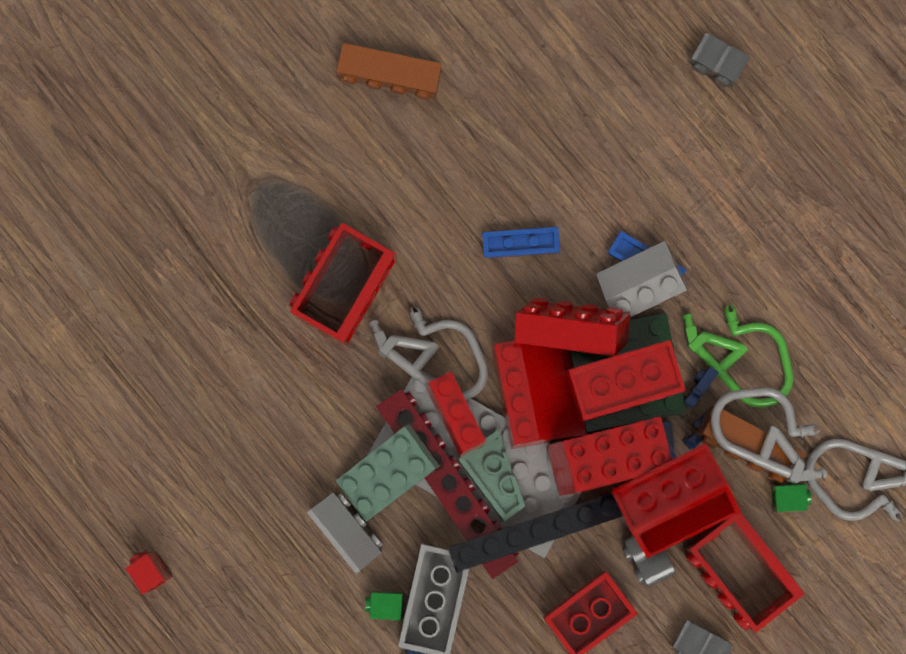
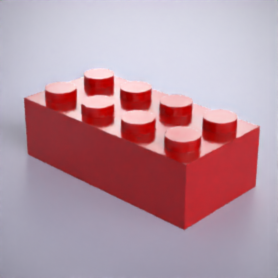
[515,298,630,356]

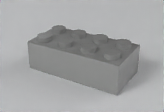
[398,544,469,654]

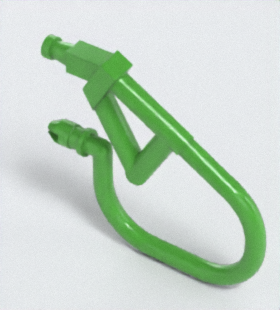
[682,304,793,408]

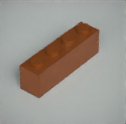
[336,43,442,100]
[696,406,805,484]

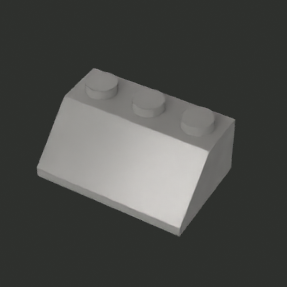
[596,240,688,317]
[307,492,383,574]

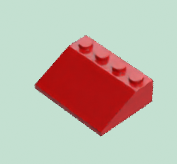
[492,341,587,449]

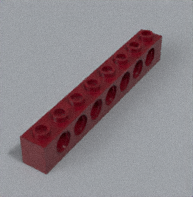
[376,389,519,580]

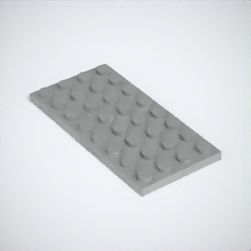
[367,370,581,558]

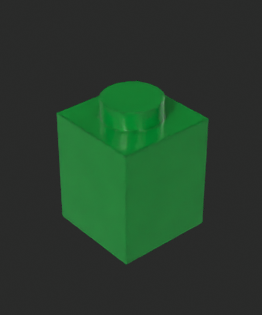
[771,484,811,512]
[365,591,403,620]

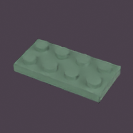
[336,424,440,522]

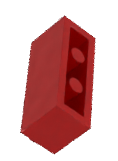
[426,371,486,457]

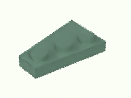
[457,429,525,522]

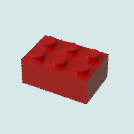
[542,570,638,654]

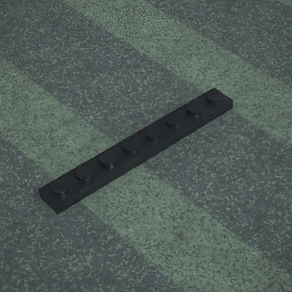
[448,493,623,573]

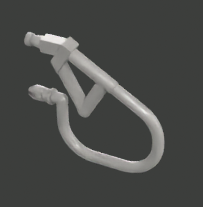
[368,306,488,400]
[711,387,827,484]
[805,439,906,522]

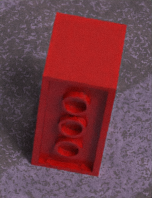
[289,223,397,346]
[565,340,686,423]
[547,417,672,496]
[611,443,741,559]
[684,513,805,633]

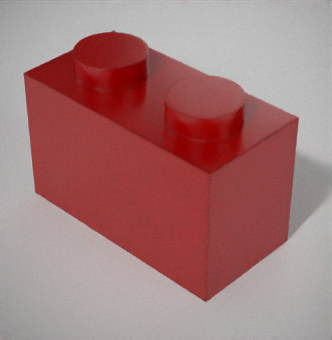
[125,551,172,595]

